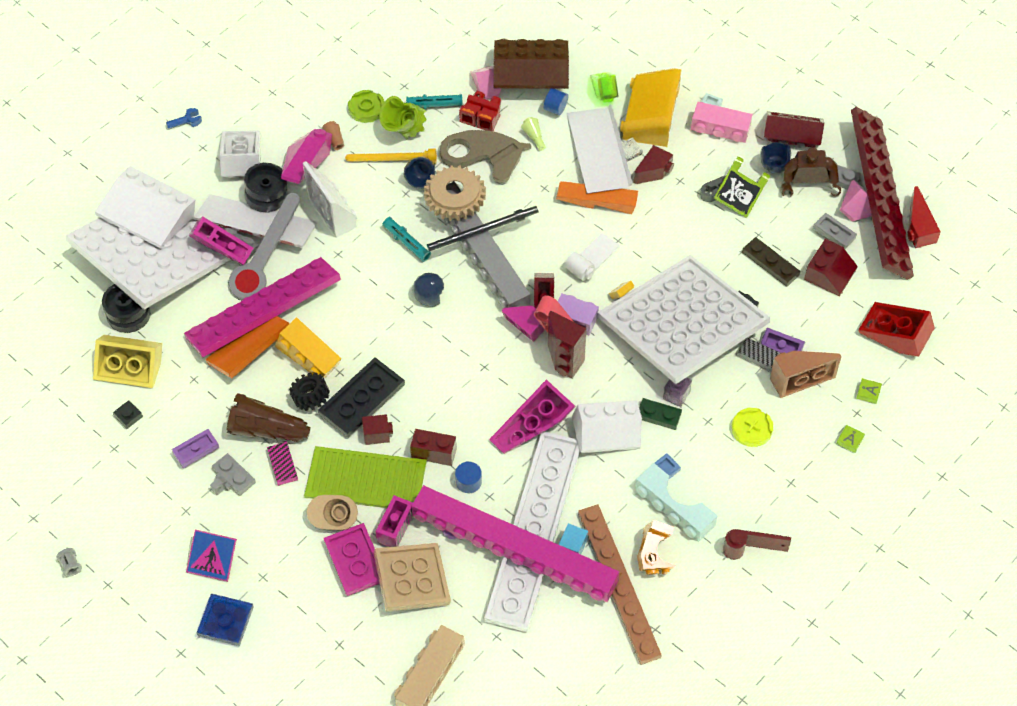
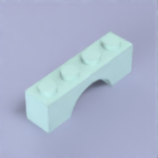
[635,463,718,542]

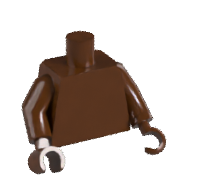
[780,148,842,197]

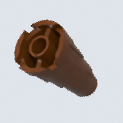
[226,393,311,442]

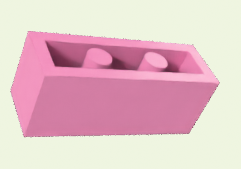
[691,101,753,143]

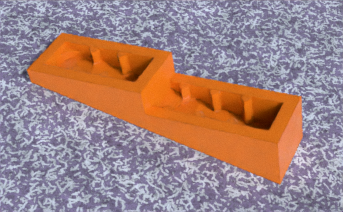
[556,181,638,215]

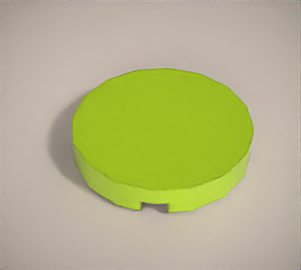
[348,90,385,123]

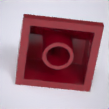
[804,238,858,297]

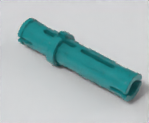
[406,94,463,109]
[382,217,431,262]

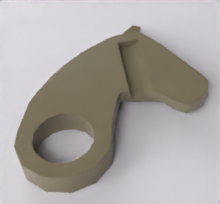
[440,130,532,183]

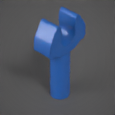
[166,108,202,129]

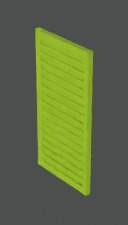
[304,446,427,508]

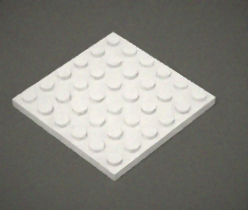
[66,217,232,309]
[598,254,770,384]

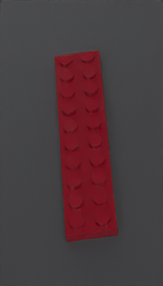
[851,106,914,280]

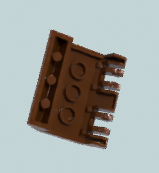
[494,39,569,89]

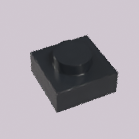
[113,400,143,429]

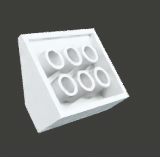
[95,166,196,249]

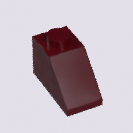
[633,145,674,184]
[534,273,554,308]

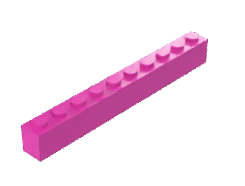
[411,485,619,602]

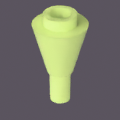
[521,117,546,151]

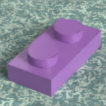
[172,429,220,468]

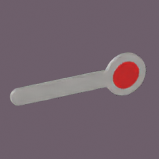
[229,193,300,300]

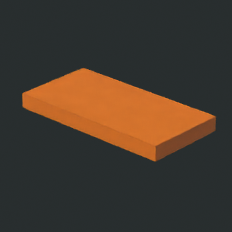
[205,316,289,379]

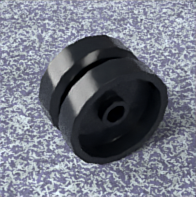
[244,162,287,213]
[102,284,151,333]

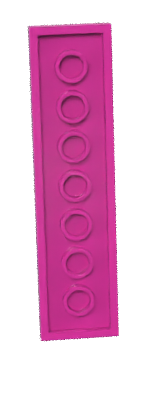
[184,257,341,357]

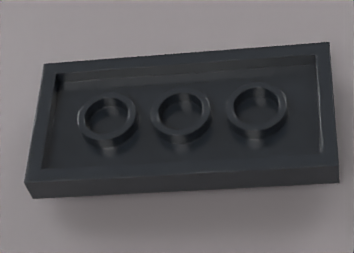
[318,357,405,438]

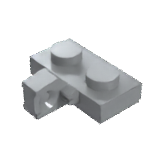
[210,453,256,496]

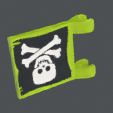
[714,156,770,218]

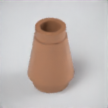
[322,121,344,150]

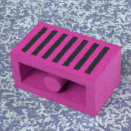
[375,495,413,547]

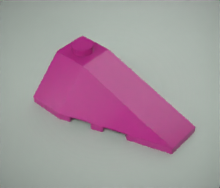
[281,129,332,184]
[489,379,576,454]

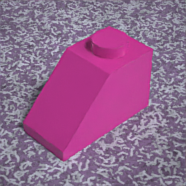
[502,305,545,342]

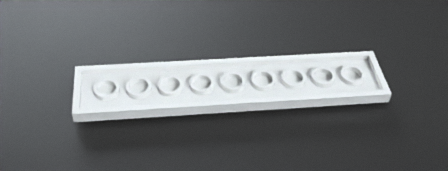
[484,432,580,632]

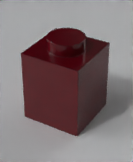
[362,414,393,445]

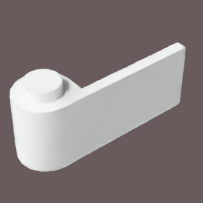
[564,233,620,281]

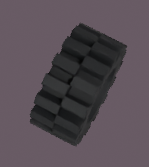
[289,372,330,411]

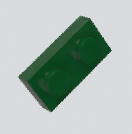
[639,398,682,430]

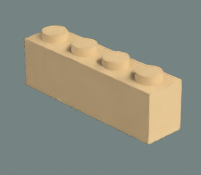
[394,624,465,706]

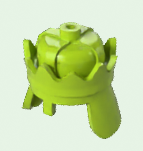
[379,96,427,139]

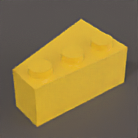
[275,317,342,379]

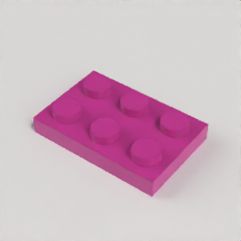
[323,523,380,596]

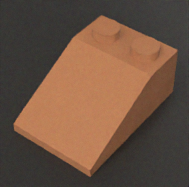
[770,351,842,398]

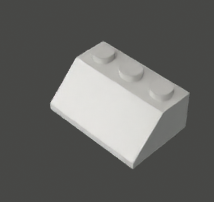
[572,400,642,453]

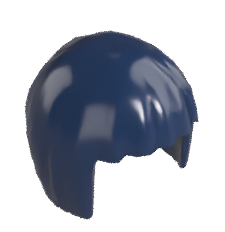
[760,142,791,174]
[404,157,436,189]
[412,272,444,307]

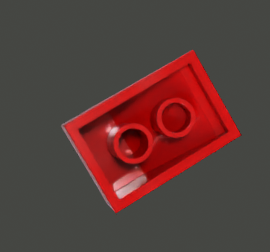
[858,302,935,357]

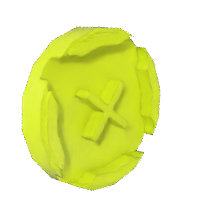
[732,408,773,447]

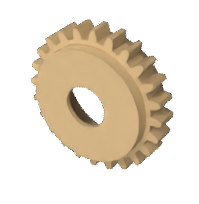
[424,165,486,221]

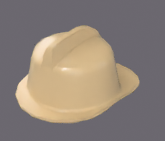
[307,495,358,530]

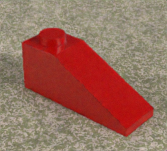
[907,186,941,248]

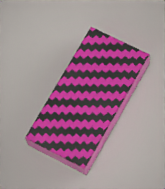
[267,441,298,486]

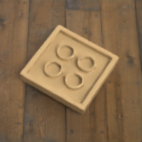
[373,543,451,611]

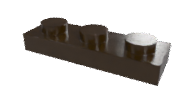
[742,237,801,287]

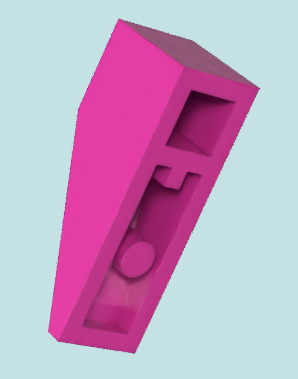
[188,216,254,265]

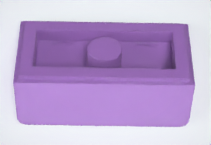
[761,327,806,353]

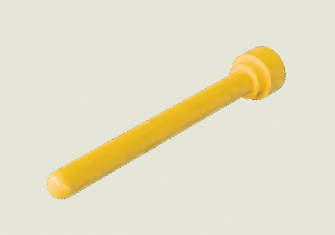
[345,148,437,164]

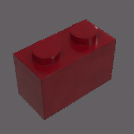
[410,428,457,466]

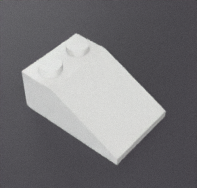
[220,130,260,178]

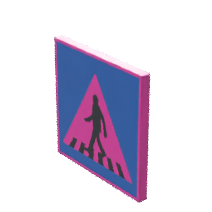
[186,529,237,582]

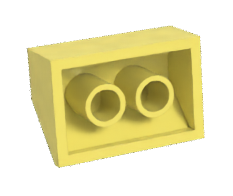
[93,335,163,388]

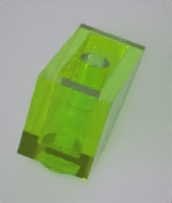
[590,72,619,103]

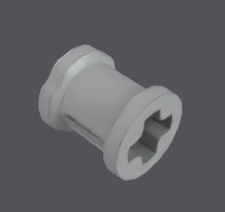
[56,548,82,577]

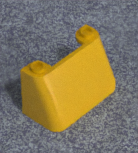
[620,68,682,147]

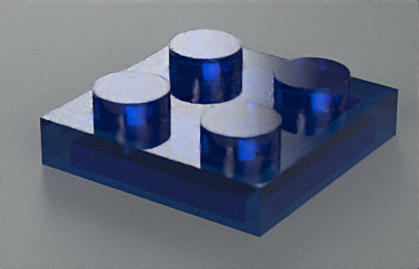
[196,593,254,647]

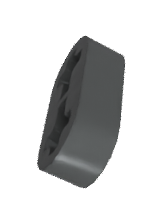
[700,176,725,202]

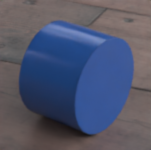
[543,88,568,116]
[455,461,482,493]

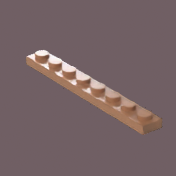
[578,504,662,665]

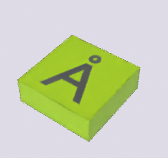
[856,378,882,404]
[836,425,865,453]

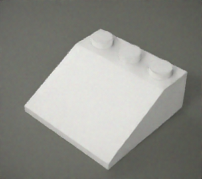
[303,161,358,238]

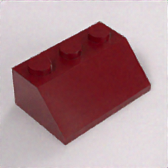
[764,111,825,148]
[548,311,587,379]

